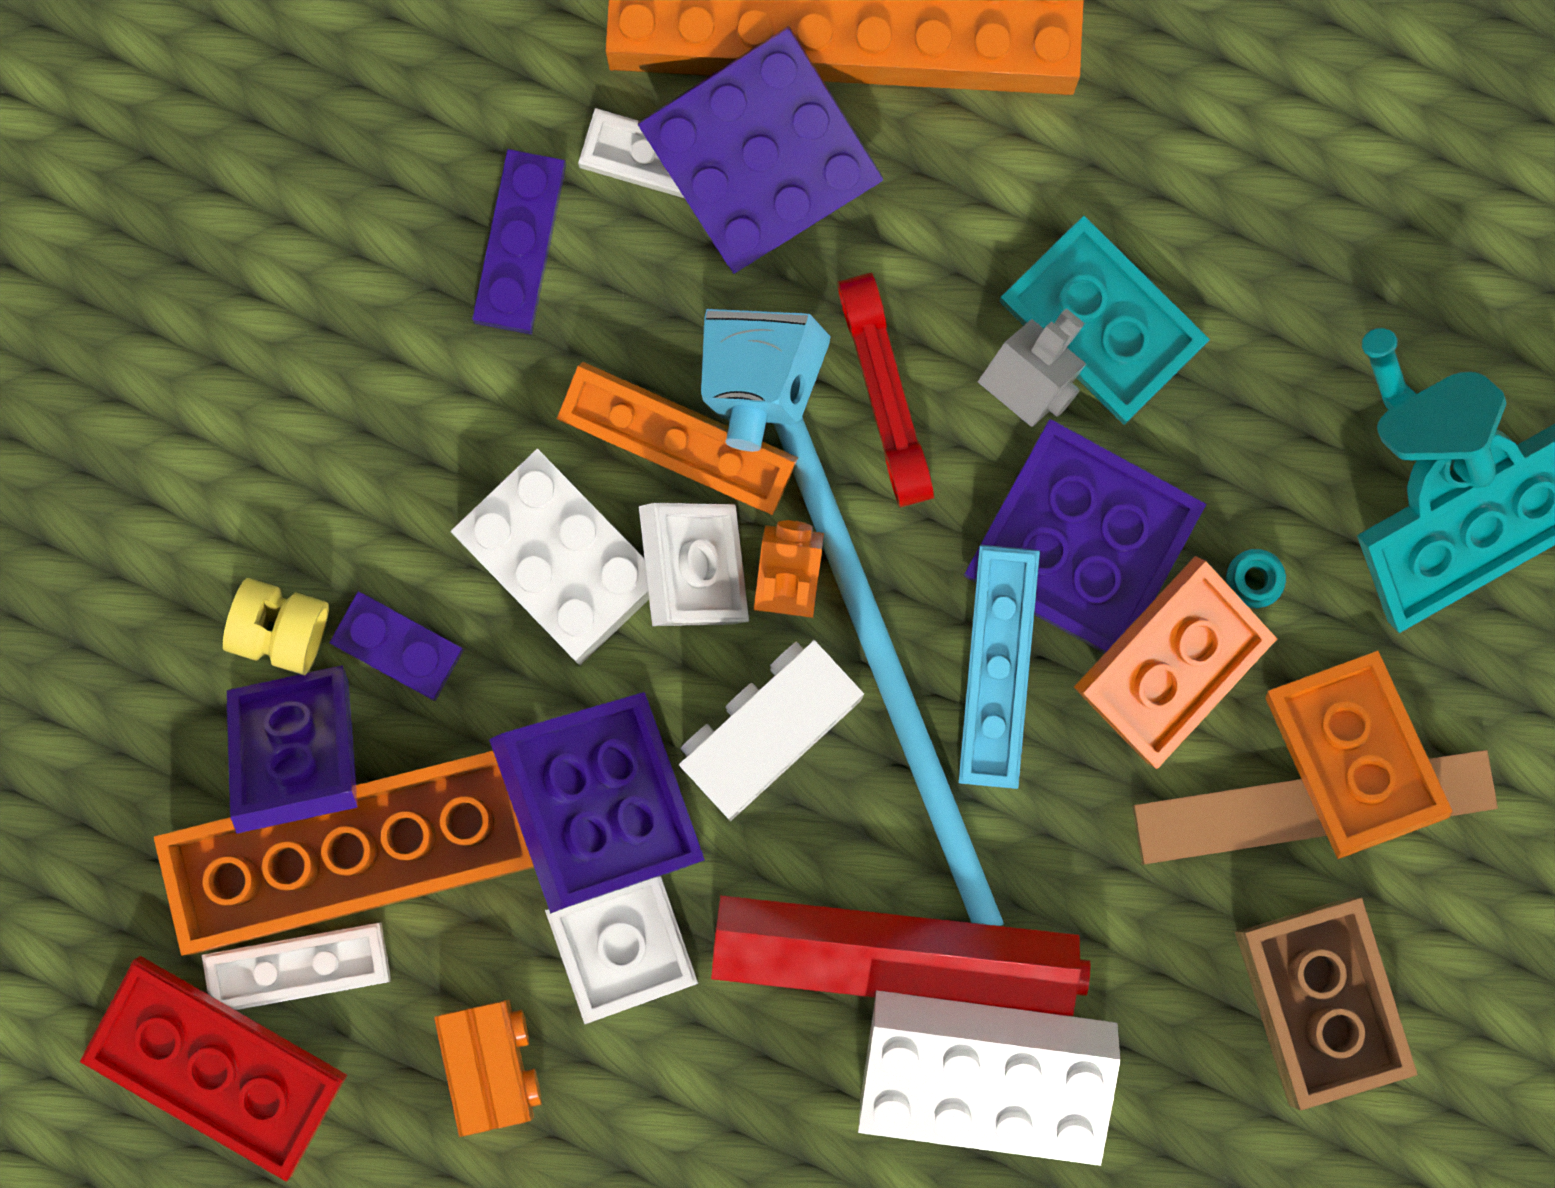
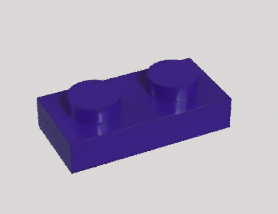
[329,591,464,701]

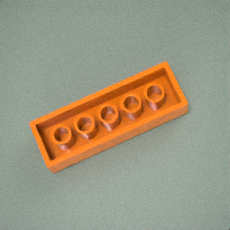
[154,751,534,956]

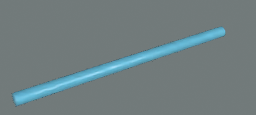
[773,417,1004,926]

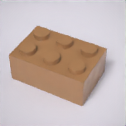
[1235,897,1418,1111]

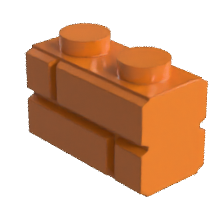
[434,999,542,1137]

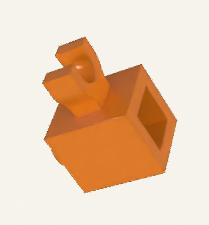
[754,520,824,618]

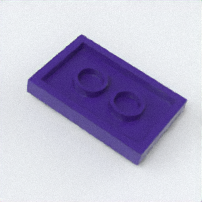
[226,665,358,833]

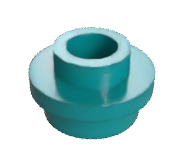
[1226,549,1286,609]

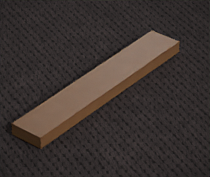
[1132,750,1498,865]

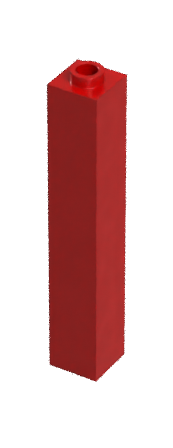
[711,895,1091,1017]

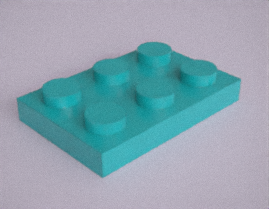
[999,216,1210,425]

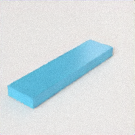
[959,545,1040,789]

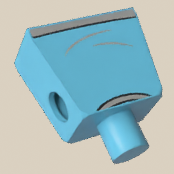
[701,309,831,452]

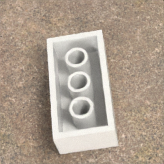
[858,990,1120,1165]

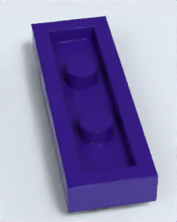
[472,149,566,335]

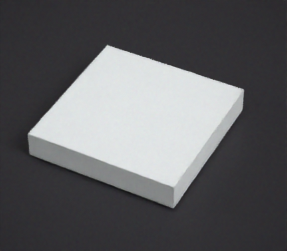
[639,503,749,626]
[545,876,698,1024]

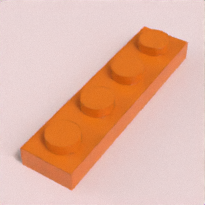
[557,362,798,515]

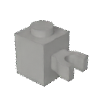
[978,308,1086,427]

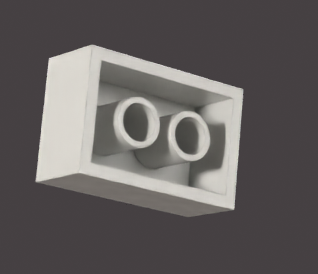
[450,448,649,666]
[679,640,864,822]

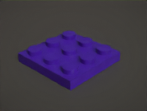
[637,26,883,274]
[963,419,1206,654]
[489,692,705,914]

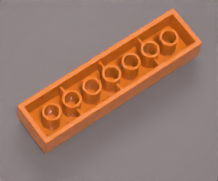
[606,0,1084,95]

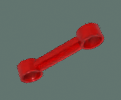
[837,272,934,508]

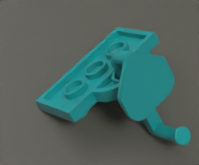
[1357,328,1555,633]

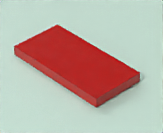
[80,955,347,1182]

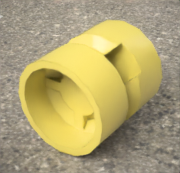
[223,578,329,676]

